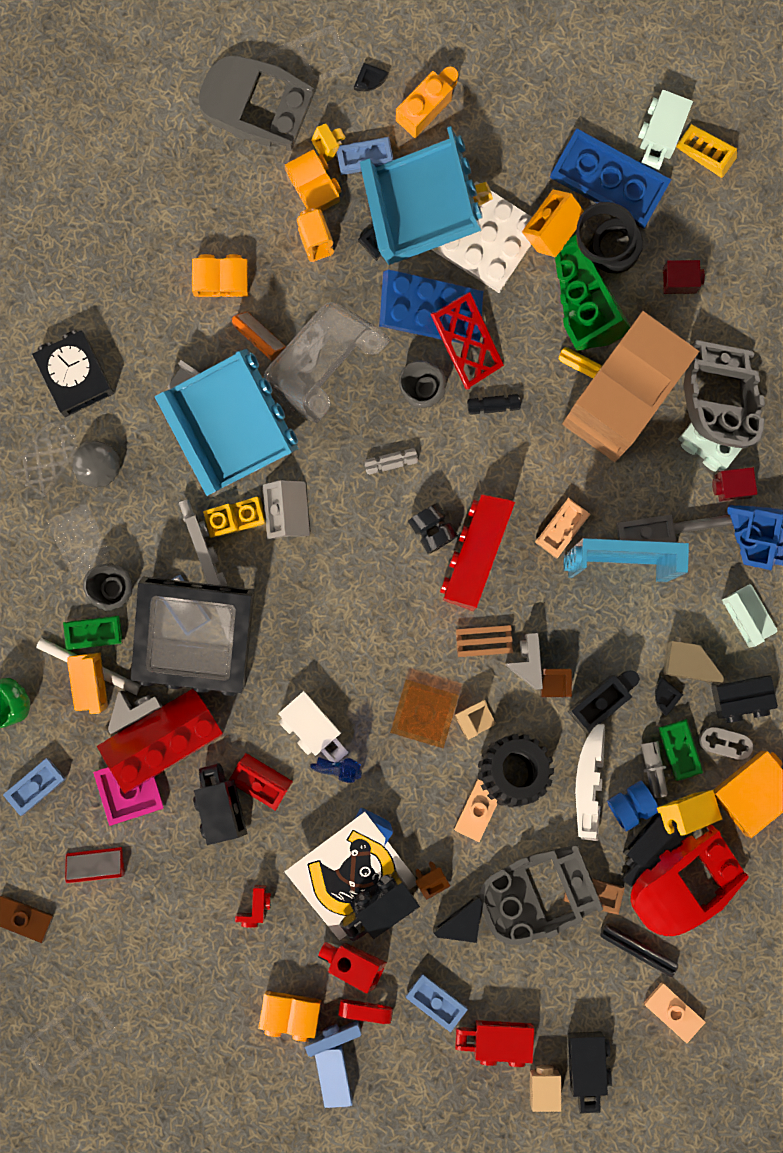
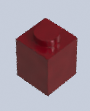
[663,260,705,294]
[712,467,758,502]

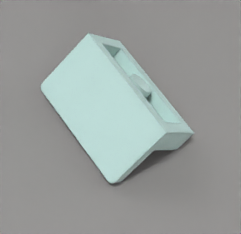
[722,584,777,648]

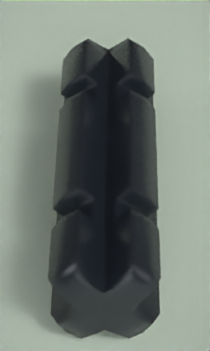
[467,394,521,415]

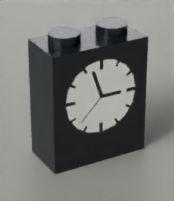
[32,330,114,417]

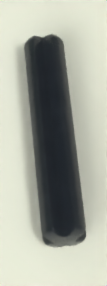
[600,924,678,977]

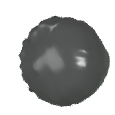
[398,360,447,408]
[72,440,120,488]
[83,563,133,611]

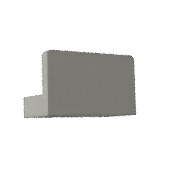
[263,480,310,539]

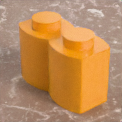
[285,150,342,211]
[297,208,334,262]
[192,254,248,297]
[258,991,322,1042]

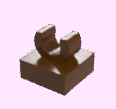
[415,861,450,900]

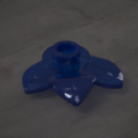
[310,757,362,783]

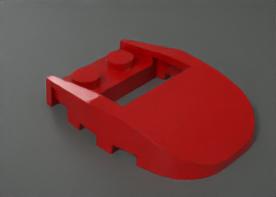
[630,824,749,936]

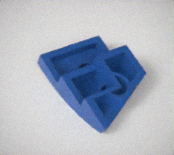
[727,505,783,570]

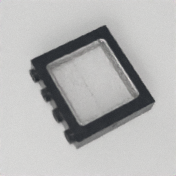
[131,576,255,696]

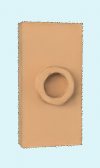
[535,498,591,559]
[454,779,497,842]
[643,982,705,1043]

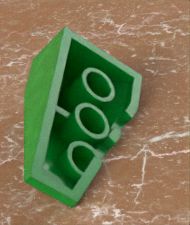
[555,234,631,350]

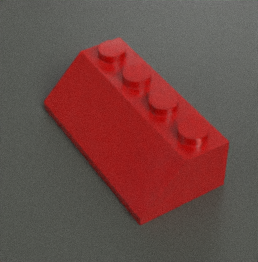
[440,495,515,612]
[97,688,223,794]

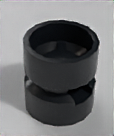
[408,503,458,554]

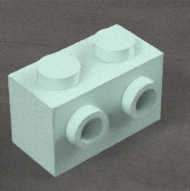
[678,422,742,472]

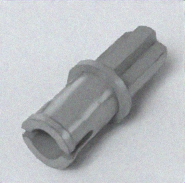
[641,741,668,798]

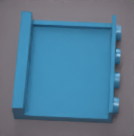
[360,126,483,265]
[154,349,299,496]
[564,538,689,582]

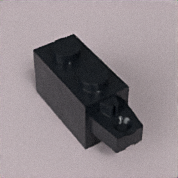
[621,813,689,887]

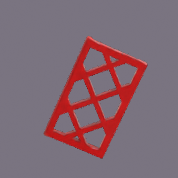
[431,292,504,390]

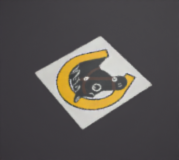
[284,812,417,940]

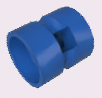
[607,780,658,832]

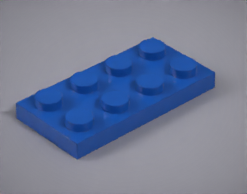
[550,128,672,229]
[379,269,483,346]

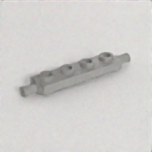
[178,499,236,643]

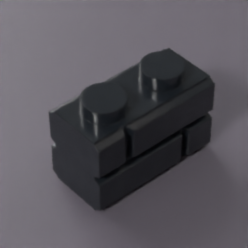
[711,675,778,723]

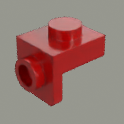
[235,885,271,928]

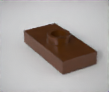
[0,895,54,943]

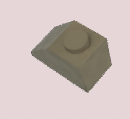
[663,637,724,683]

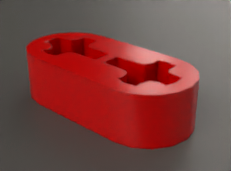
[338,999,393,1024]

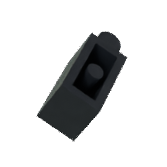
[568,670,640,733]
[193,763,248,845]
[340,870,420,941]
[567,1031,612,1114]

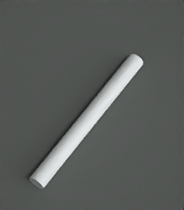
[37,638,141,695]

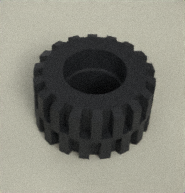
[477,734,554,808]

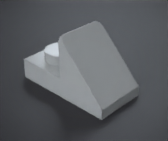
[505,633,543,690]
[108,691,163,734]

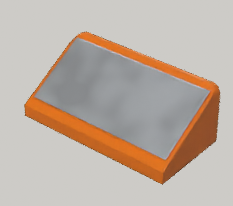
[232,312,286,361]

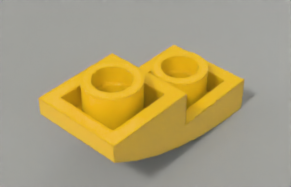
[203,497,266,538]

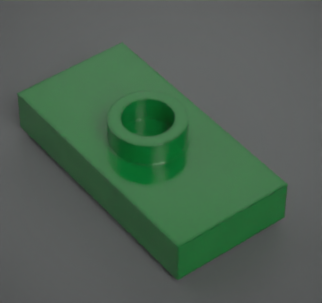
[63,616,123,650]
[658,719,703,781]

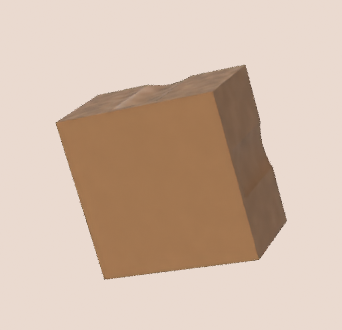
[562,311,700,462]

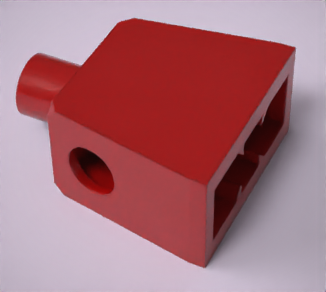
[318,942,387,993]

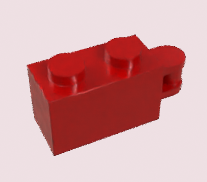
[455,1020,534,1067]

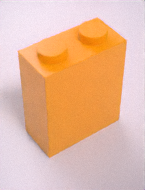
[713,751,783,838]

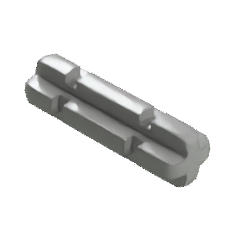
[364,448,418,475]

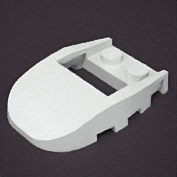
[575,724,605,841]

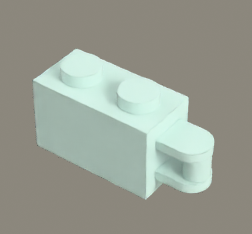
[638,90,693,170]

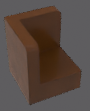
[540,669,572,697]

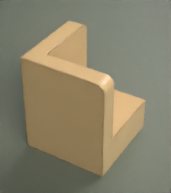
[455,700,496,740]

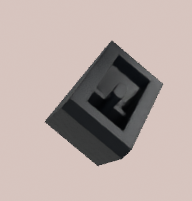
[433,895,482,943]

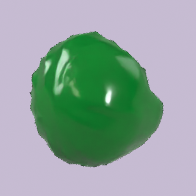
[0,678,30,728]

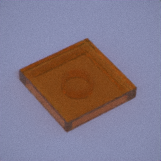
[390,679,459,749]

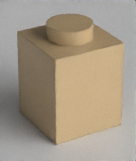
[530,1065,561,1112]

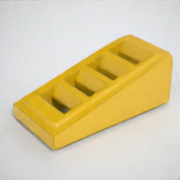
[676,124,737,178]

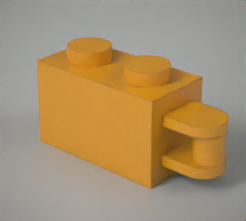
[396,67,458,138]

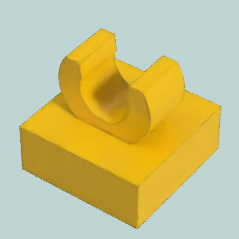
[311,124,346,162]

